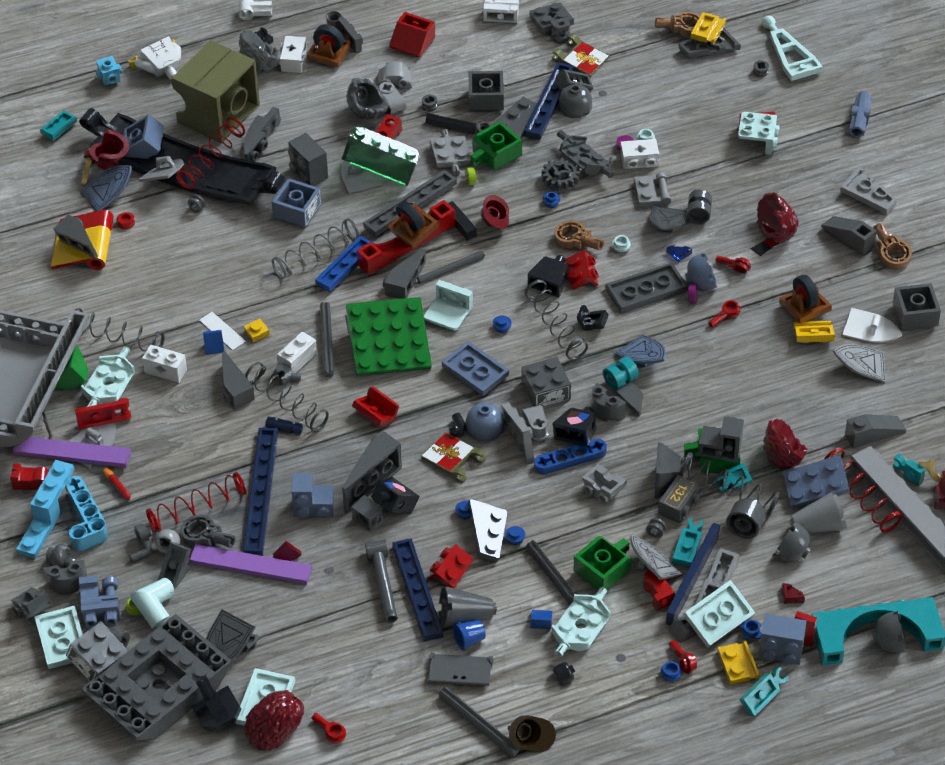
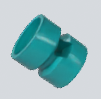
[602,356,639,390]

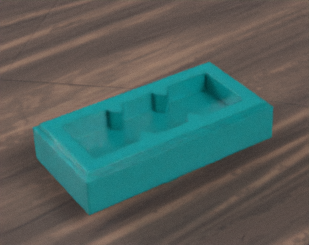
[40,110,77,141]

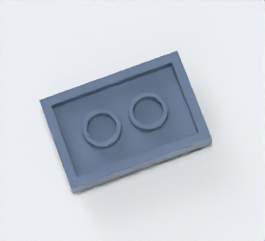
[442,341,509,396]
[783,455,850,509]

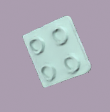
[738,112,780,155]
[424,280,473,331]

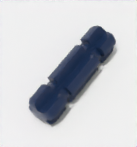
[265,416,303,435]

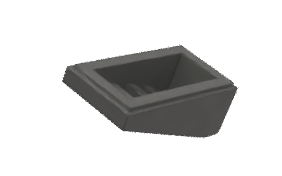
[556,69,594,90]

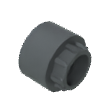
[726,498,766,538]

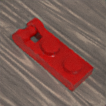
[75,398,132,429]

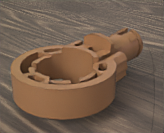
[655,12,700,37]
[554,221,604,251]
[873,223,912,269]

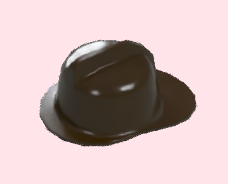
[507,715,556,752]

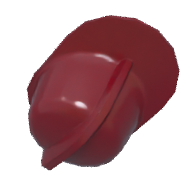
[481,195,509,229]

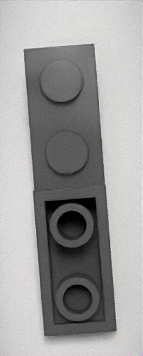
[244,107,281,161]

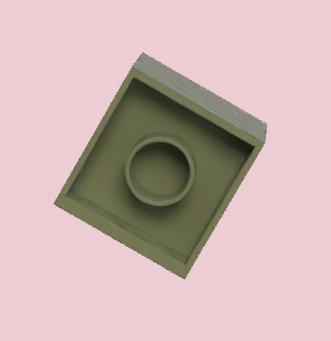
[171,40,260,143]

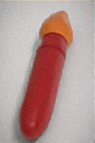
[103,467,131,500]

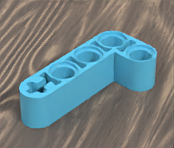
[66,476,108,551]

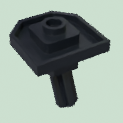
[191,677,241,732]

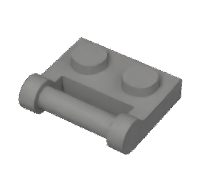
[634,172,671,207]

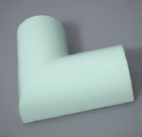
[129,578,174,629]

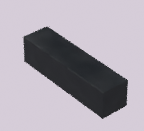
[448,201,477,241]

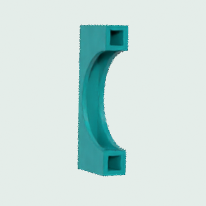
[812,597,945,666]

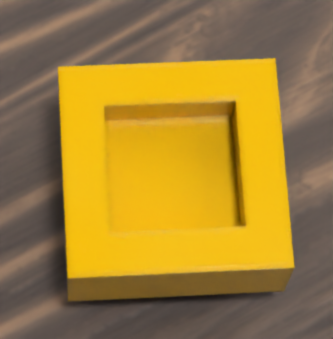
[244,319,270,343]

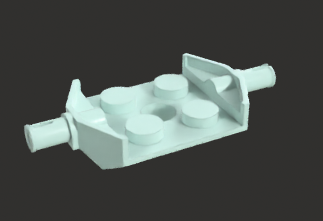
[81,347,135,407]
[552,587,610,657]

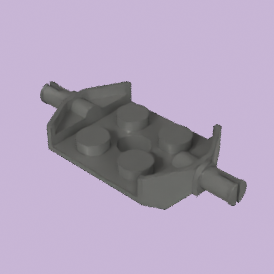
[557,130,615,178]

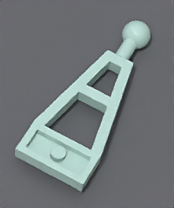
[762,16,823,81]

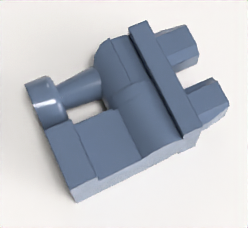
[79,576,120,629]

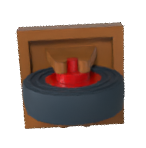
[306,24,352,68]
[387,201,439,249]
[779,275,832,324]

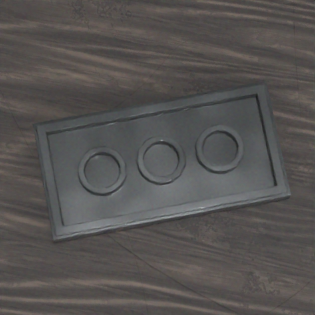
[605,262,688,314]

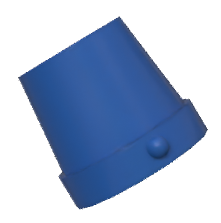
[453,620,486,650]

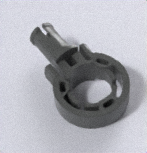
[181,515,236,548]

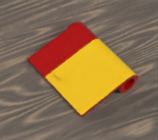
[51,210,114,270]

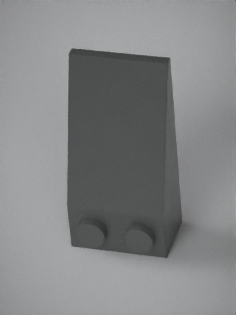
[342,431,402,514]

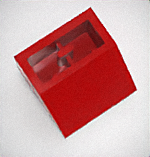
[389,12,435,58]

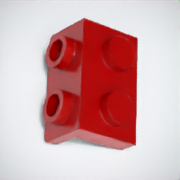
[566,250,599,290]
[352,386,399,427]
[428,544,474,588]

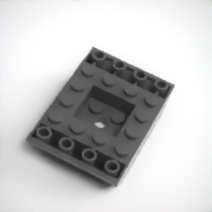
[81,614,232,740]

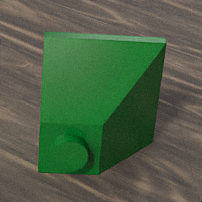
[55,344,89,390]

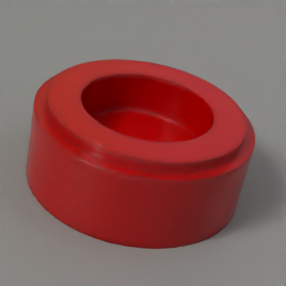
[116,212,135,229]

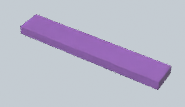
[13,437,132,468]
[190,544,312,585]

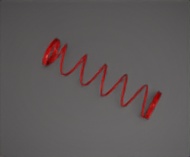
[176,117,245,189]
[824,448,902,532]
[146,472,246,533]

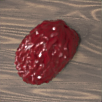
[757,192,799,243]
[763,419,807,469]
[245,690,304,750]

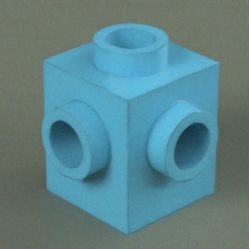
[96,56,122,86]

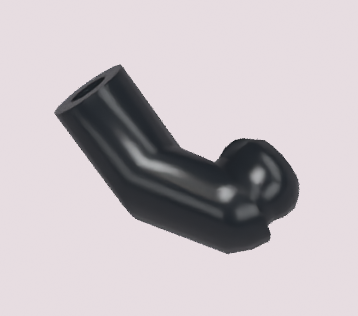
[449,413,466,438]

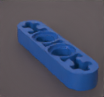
[534,439,607,475]

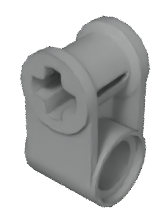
[379,82,406,115]
[522,405,548,442]

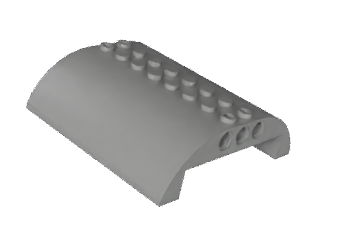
[0,310,90,447]

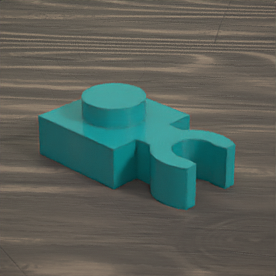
[892,453,926,486]
[715,463,752,492]

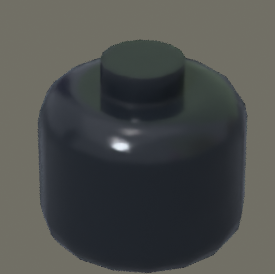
[552,662,575,685]

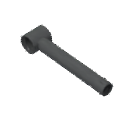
[365,539,398,623]

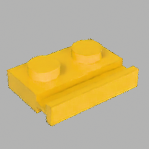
[691,12,726,45]
[793,321,835,343]
[717,641,760,686]

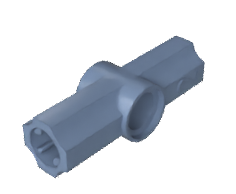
[849,91,872,138]

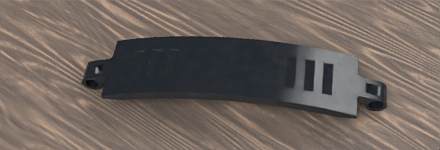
[79,108,286,204]

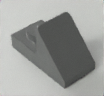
[158,542,191,588]

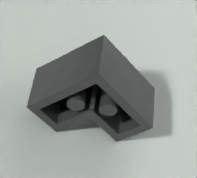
[698,416,744,463]

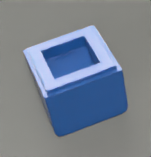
[203,330,224,354]
[531,610,552,629]

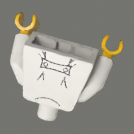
[128,36,181,80]

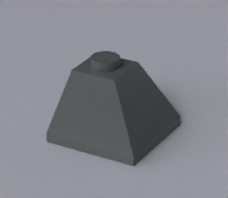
[654,442,684,498]

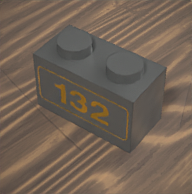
[658,475,700,523]

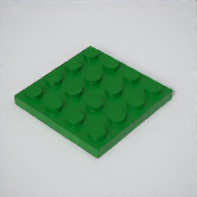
[345,297,432,376]

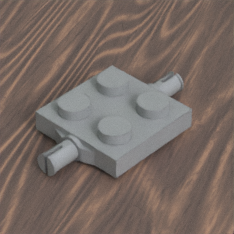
[429,129,471,176]

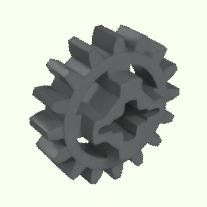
[542,157,580,191]

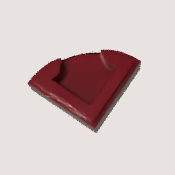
[273,541,302,561]
[781,583,805,604]

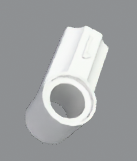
[239,0,272,20]

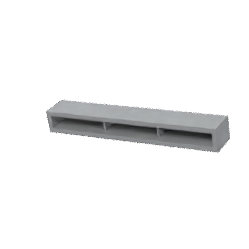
[850,446,945,572]

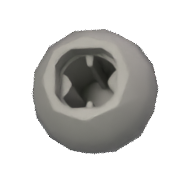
[155,529,180,554]

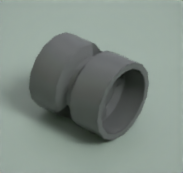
[687,190,712,224]

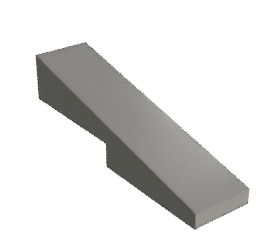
[695,548,739,605]

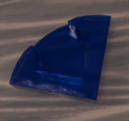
[666,245,692,262]

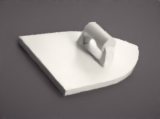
[842,308,902,343]

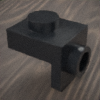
[577,305,609,331]

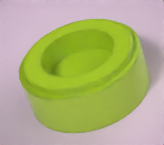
[465,167,476,186]

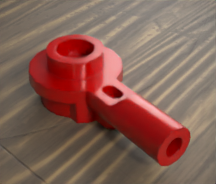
[715,255,751,274]
[708,300,740,328]
[669,640,697,674]
[311,713,347,744]

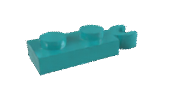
[672,518,703,567]
[739,667,788,716]

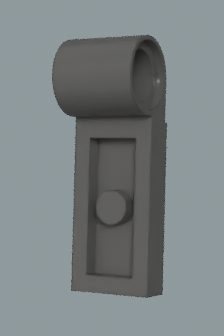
[326,11,363,53]

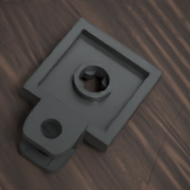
[529,2,574,42]

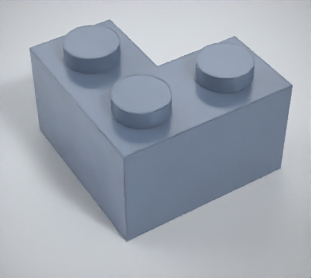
[291,473,335,517]

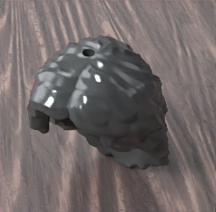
[239,30,280,73]
[346,78,390,119]

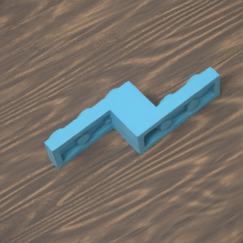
[16,460,75,559]

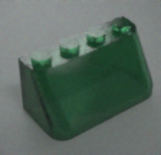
[342,127,419,186]

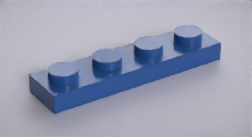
[315,236,375,292]

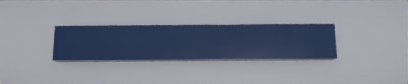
[243,428,279,556]

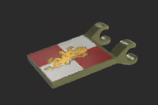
[552,33,609,77]
[421,432,486,482]

